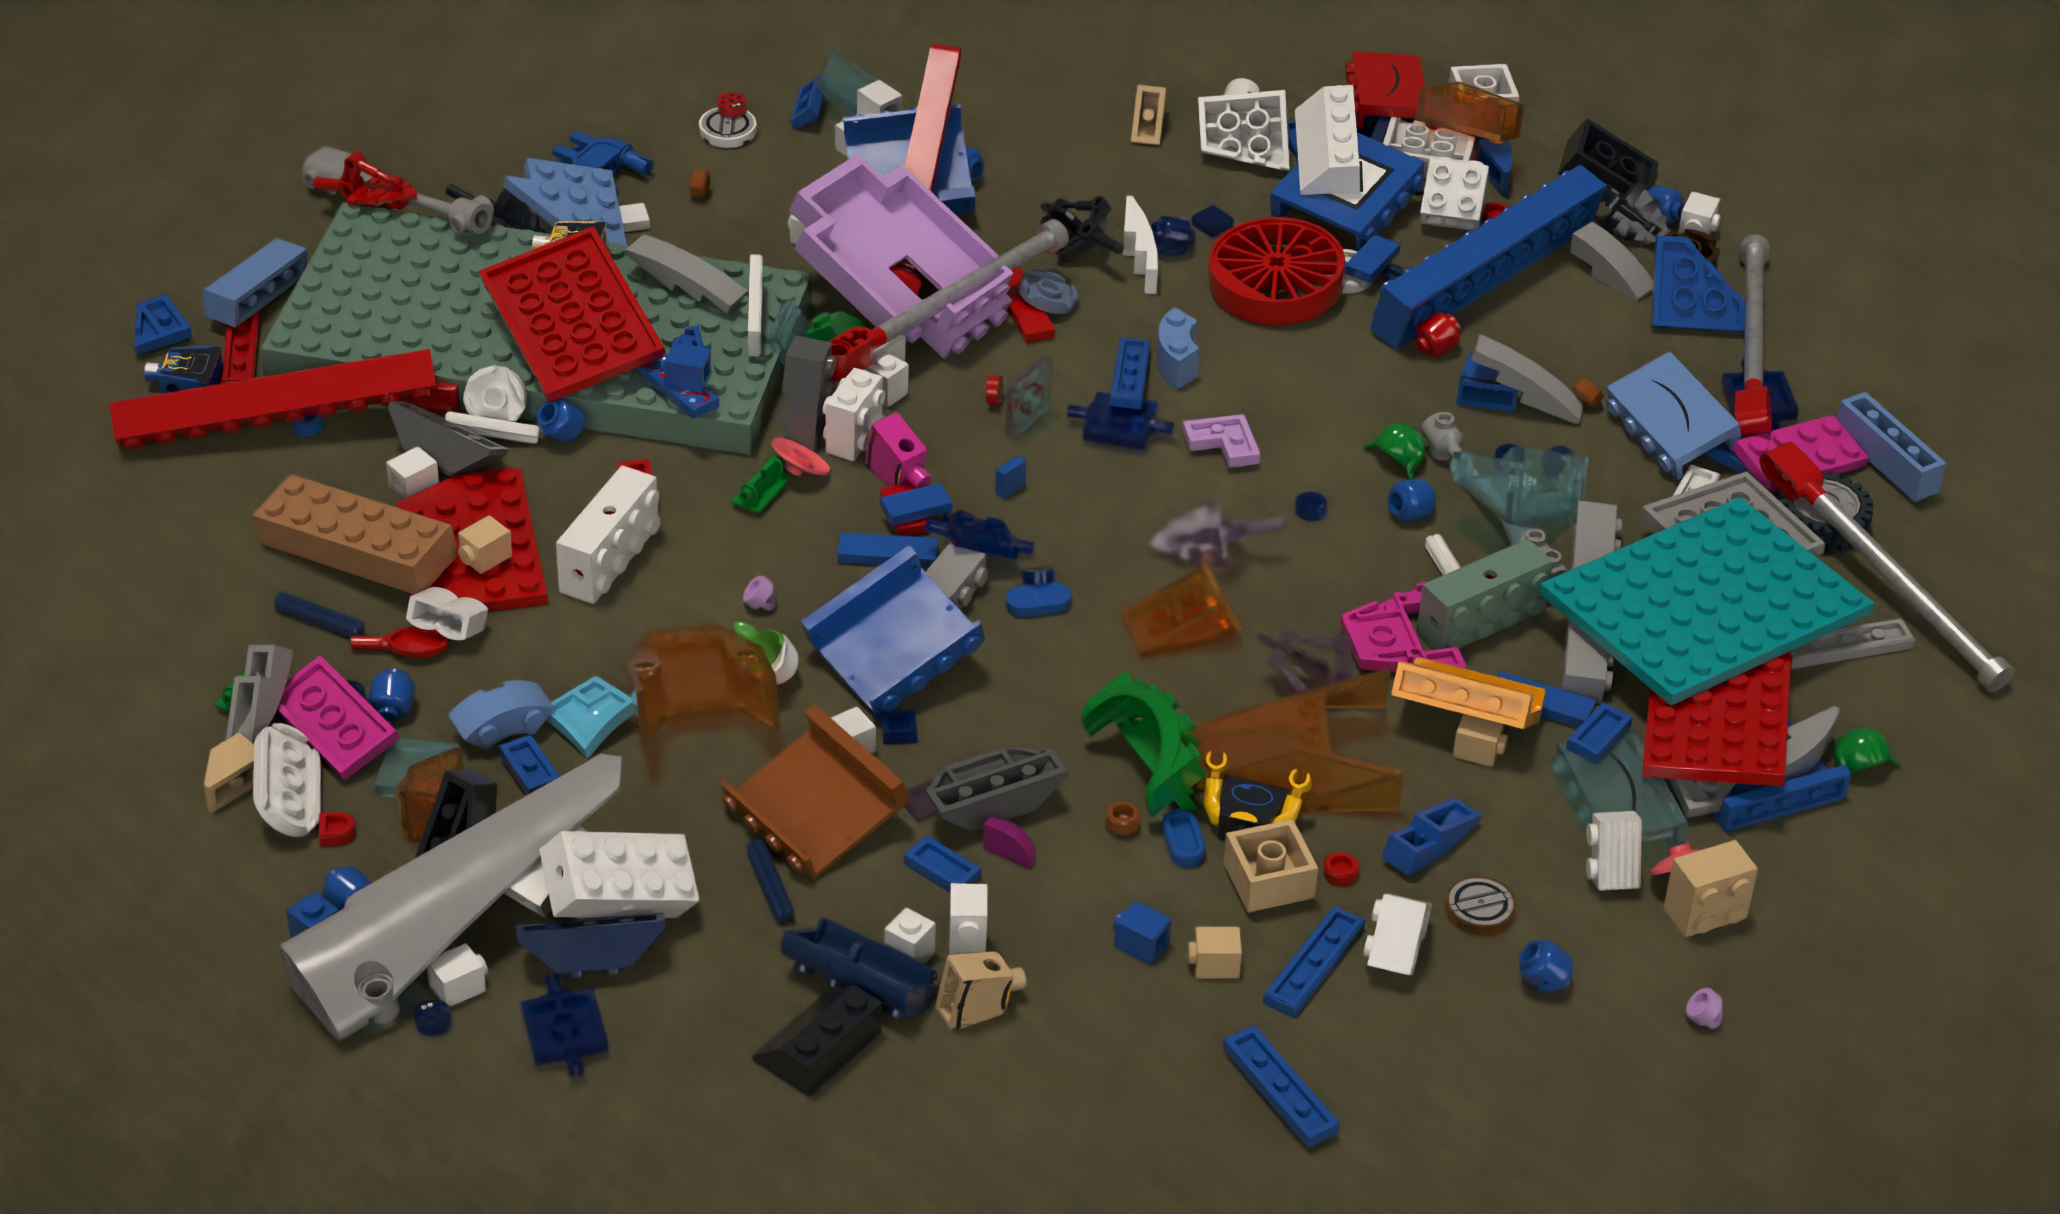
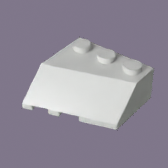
[1198,90,1290,171]
[1383,117,1475,191]

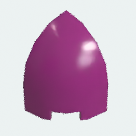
[983,817,1036,870]

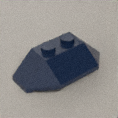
[516,913,665,977]

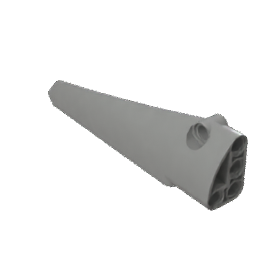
[278,754,623,1041]

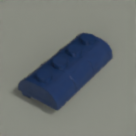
[781,917,939,1019]

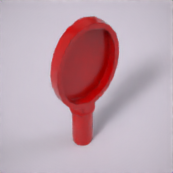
[351,626,448,658]

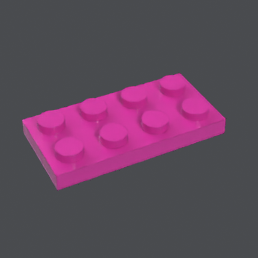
[1732,415,1870,493]
[276,655,400,781]

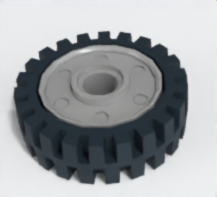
[1777,470,1874,554]

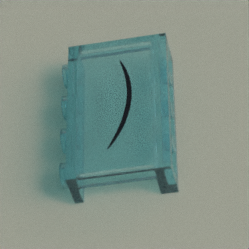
[1551,729,1688,848]

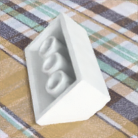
[1295,85,1360,195]

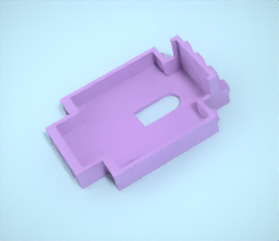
[789,154,1013,359]

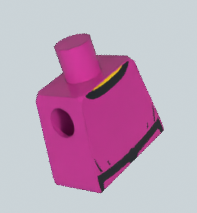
[865,412,932,489]

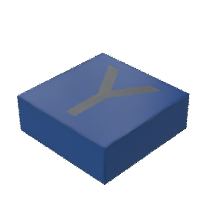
[995,455,1027,499]

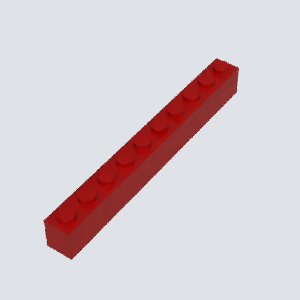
[109,349,438,450]

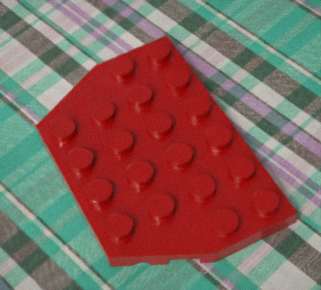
[395,467,548,612]

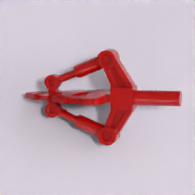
[313,151,418,210]

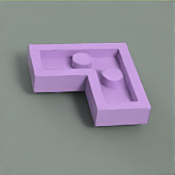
[1182,414,1260,467]

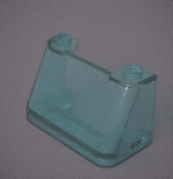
[1450,447,1588,527]

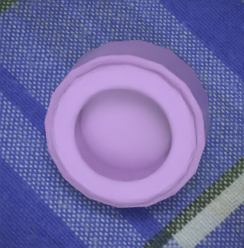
[743,575,776,611]
[1686,988,1723,1029]

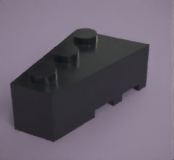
[415,769,498,858]

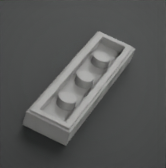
[1790,618,1915,669]

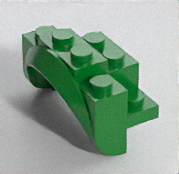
[1081,670,1207,817]

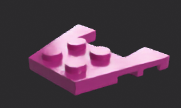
[1340,581,1467,672]

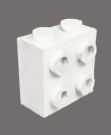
[1420,157,1489,231]
[823,368,885,462]

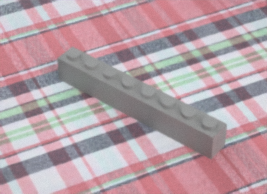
[1562,500,1622,704]

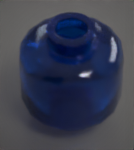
[1151,215,1196,256]

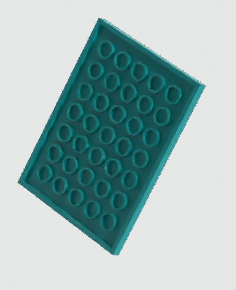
[1539,497,1875,706]

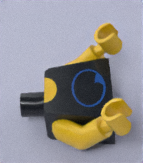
[1203,751,1312,841]

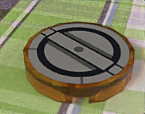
[1444,876,1517,936]

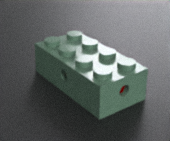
[1416,539,1553,650]

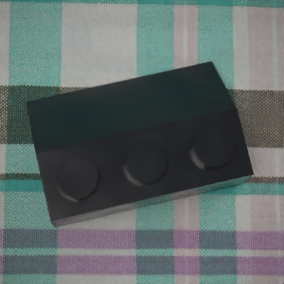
[752,984,882,1097]

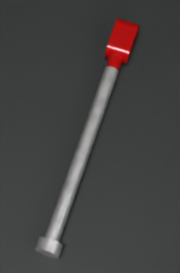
[828,219,1069,382]
[1735,234,1772,437]
[1759,441,2015,693]

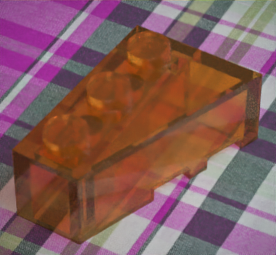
[1415,81,1524,144]

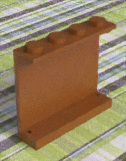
[719,704,910,881]

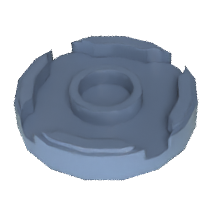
[1018,269,1079,314]

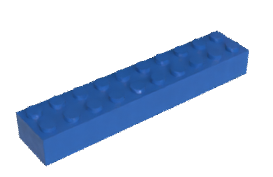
[1370,164,1607,351]

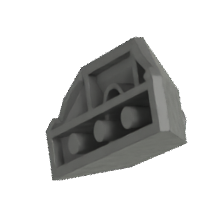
[388,401,508,476]
[926,746,1068,832]

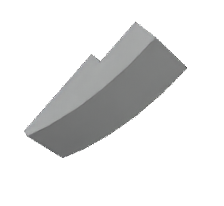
[1570,222,1653,303]
[226,645,293,744]
[1785,706,1840,781]

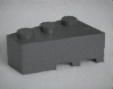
[779,335,836,453]

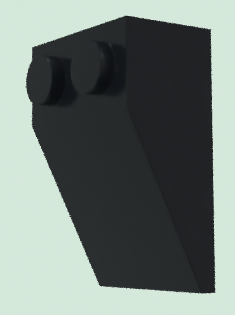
[1558,118,1659,194]

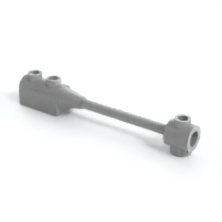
[303,146,494,234]
[1421,412,1568,602]

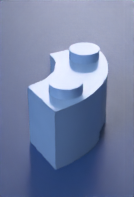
[1157,307,1200,390]
[448,680,555,750]

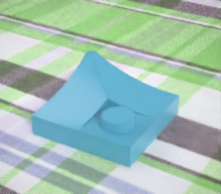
[546,676,638,758]

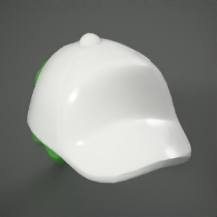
[733,621,799,685]

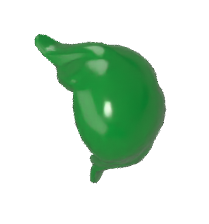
[1363,422,1427,479]
[1834,728,1901,773]

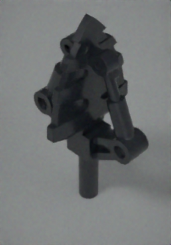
[1575,165,1671,245]
[445,184,546,233]
[1039,196,1124,263]

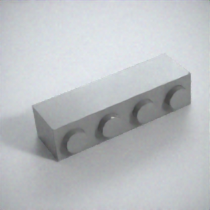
[926,541,988,609]

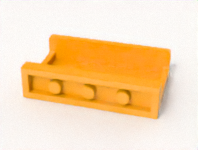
[1391,657,1546,729]

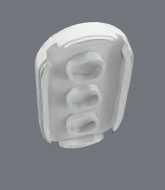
[253,723,321,837]

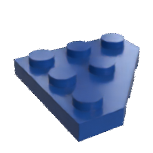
[1651,235,1745,333]

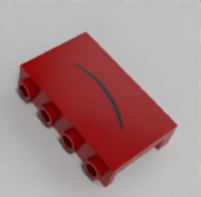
[1345,51,1429,129]

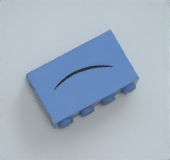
[1606,351,1742,480]

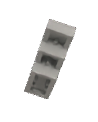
[624,234,748,314]
[1471,334,1583,425]

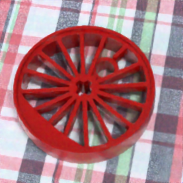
[1208,217,1346,325]

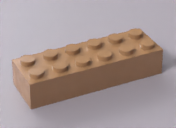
[252,474,459,594]

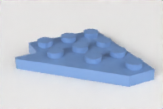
[503,158,627,246]

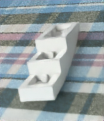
[1123,196,1158,294]

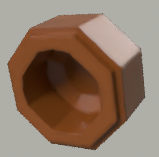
[689,169,711,199]
[1572,377,1604,406]
[1105,801,1140,836]

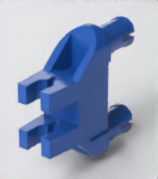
[552,131,654,198]

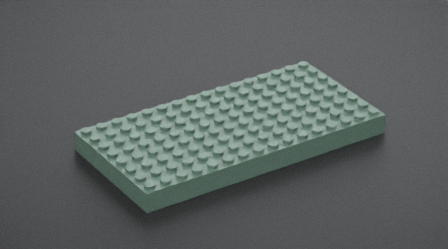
[260,203,812,455]

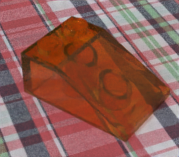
[1120,563,1243,658]

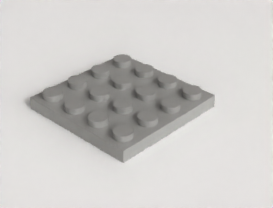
[1641,471,1825,556]

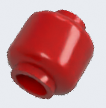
[1415,312,1462,358]

